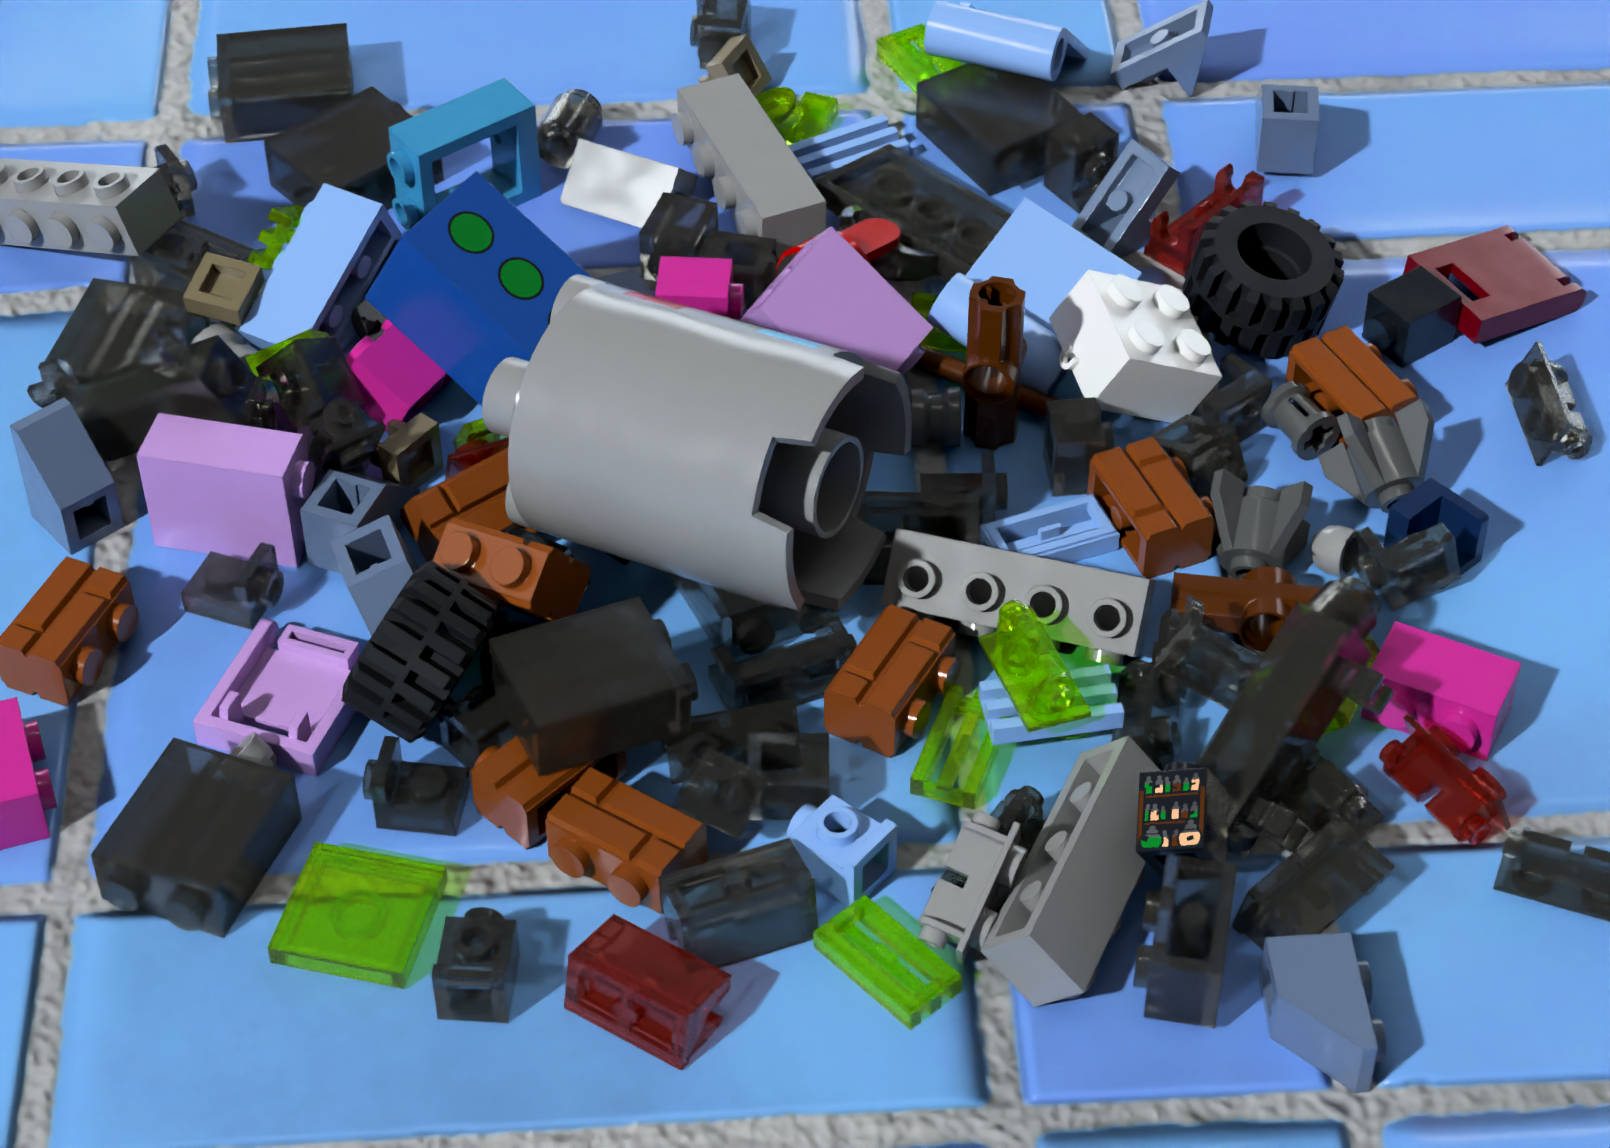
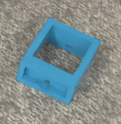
[387,78,542,230]

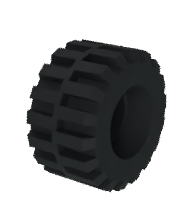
[1182,201,1345,358]
[342,560,499,744]

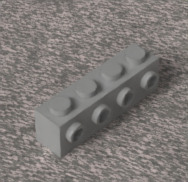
[672,73,826,263]
[0,158,182,256]
[880,528,1156,667]
[980,736,1161,1007]

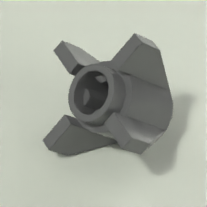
[1318,399,1435,513]
[1210,468,1313,579]

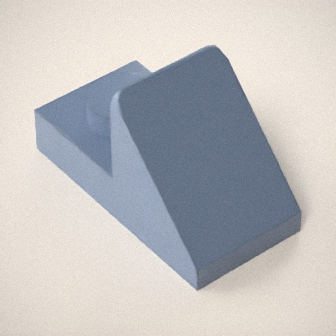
[1111,0,1214,97]
[1071,138,1180,259]

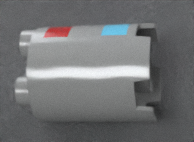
[482,274,912,611]

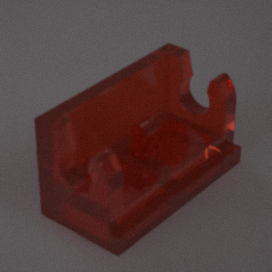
[1144,164,1265,277]
[564,914,732,1071]

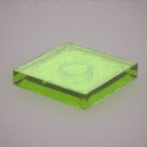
[267,842,448,989]

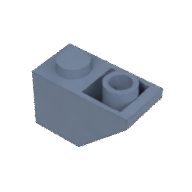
[1256,84,1319,175]
[10,397,124,555]
[300,469,420,574]
[330,514,418,636]
[1259,932,1386,1093]

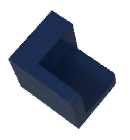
[1382,477,1489,589]

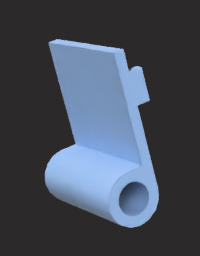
[924,1,1089,82]
[927,197,1142,396]

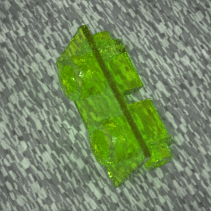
[978,600,1091,733]

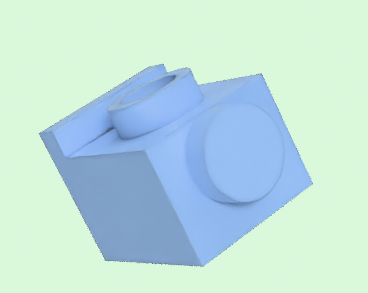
[787,794,897,911]

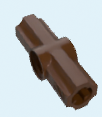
[960,276,1027,451]
[1169,566,1369,652]

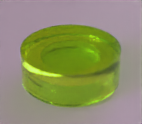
[756,87,803,136]

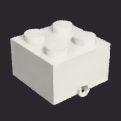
[1048,269,1223,425]

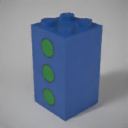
[364,171,592,406]

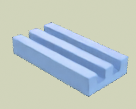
[788,114,910,190]
[979,493,1120,563]
[978,664,1124,746]

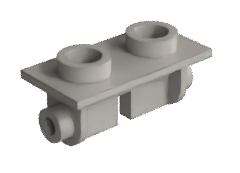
[917,811,1028,965]

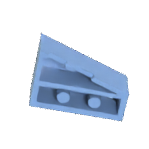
[239,183,403,379]

